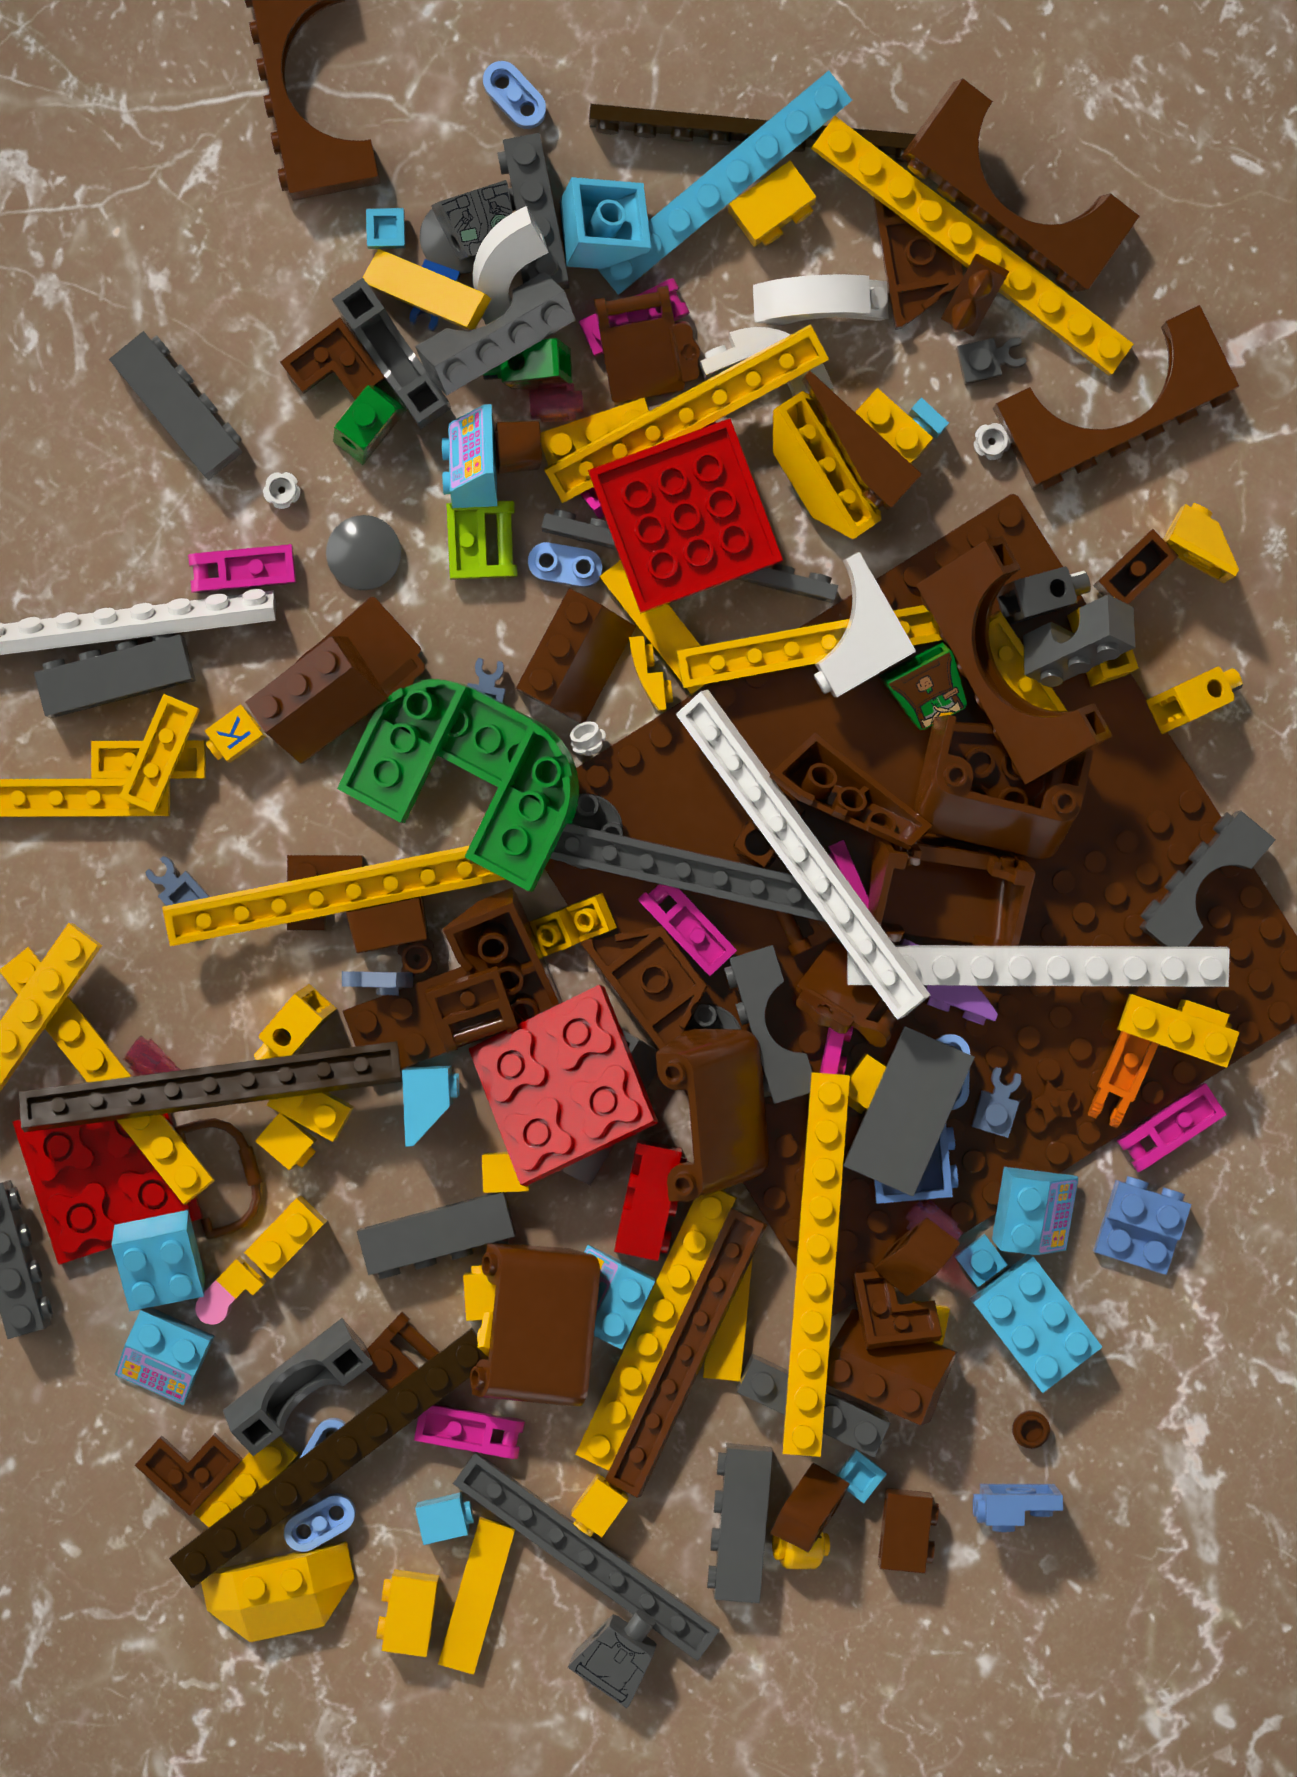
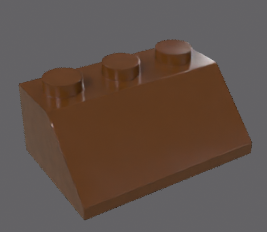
[516,588,636,724]
[245,636,389,764]
[826,1308,957,1425]

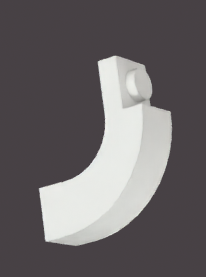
[473,206,549,325]
[753,274,889,325]
[700,327,834,397]

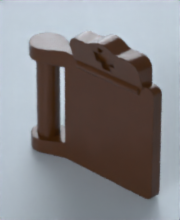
[594,285,700,403]
[296,597,425,696]
[796,941,899,1048]

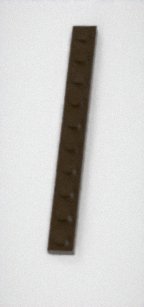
[589,104,916,163]
[19,1041,402,1132]
[169,1327,489,1589]

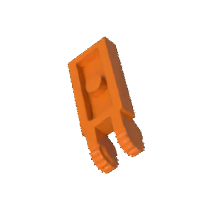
[1088,1031,1159,1128]

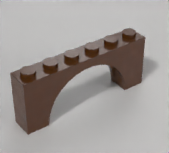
[245,0,381,201]
[901,78,1140,293]
[993,305,1239,491]
[916,536,1113,785]

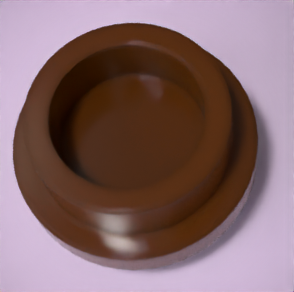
[1012,1410,1050,1449]

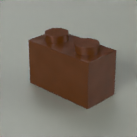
[1093,529,1179,604]
[878,1488,939,1574]

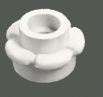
[974,423,1011,460]
[263,472,300,509]
[570,721,606,756]

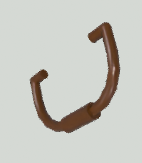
[175,1118,263,1240]

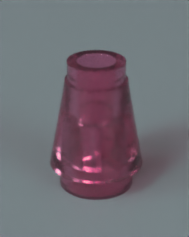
[123,1035,181,1075]

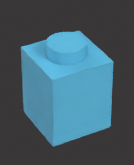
[415,1492,474,1545]

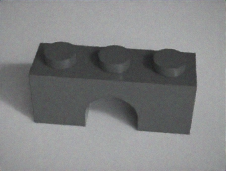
[1023,594,1135,687]

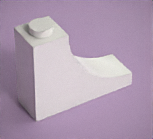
[814,552,916,697]

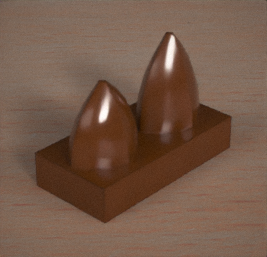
[941,253,1009,337]

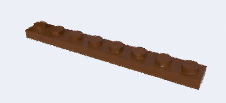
[604,1208,768,1498]

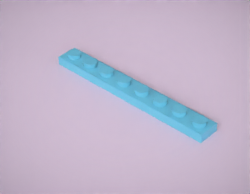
[598,70,852,295]

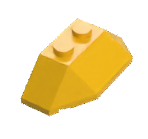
[773,391,881,539]
[201,1541,355,1642]

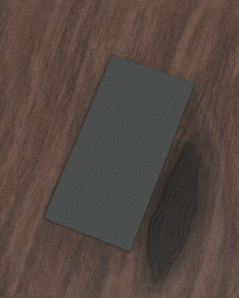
[843,1026,975,1197]

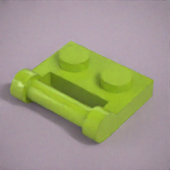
[446,501,518,580]

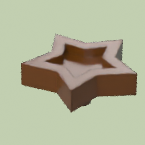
[1030,1081,1073,1125]

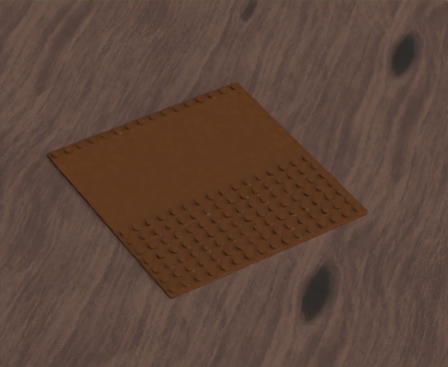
[545,494,1297,1316]

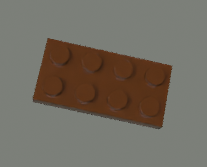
[343,966,505,1069]

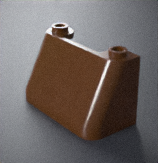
[868,836,1036,946]
[656,1029,769,1201]
[470,1243,600,1406]

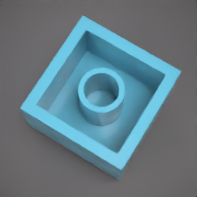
[112,1210,206,1312]

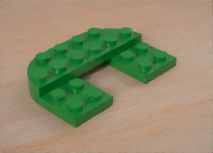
[337,679,579,892]

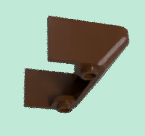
[913,715,1094,859]

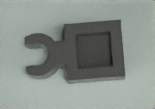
[956,338,1026,385]

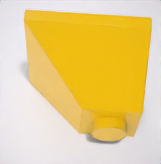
[1163,503,1239,584]

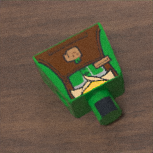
[483,338,573,389]
[333,385,407,465]
[879,642,967,730]

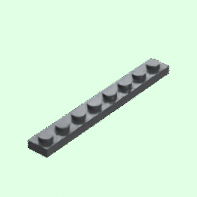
[541,509,838,603]
[550,824,826,922]
[453,1452,720,1661]

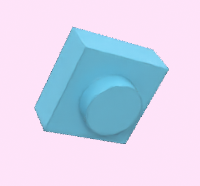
[366,208,405,249]
[909,397,949,439]
[954,1234,1008,1287]
[836,1449,887,1503]

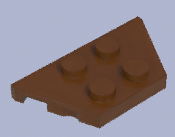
[872,196,963,330]
[581,926,708,1049]

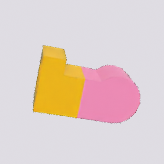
[195,1256,267,1325]

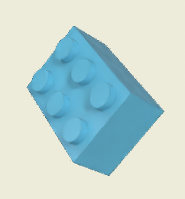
[969,1254,1102,1393]

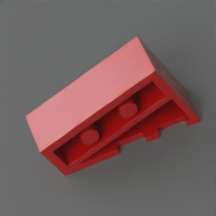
[614,1139,687,1261]

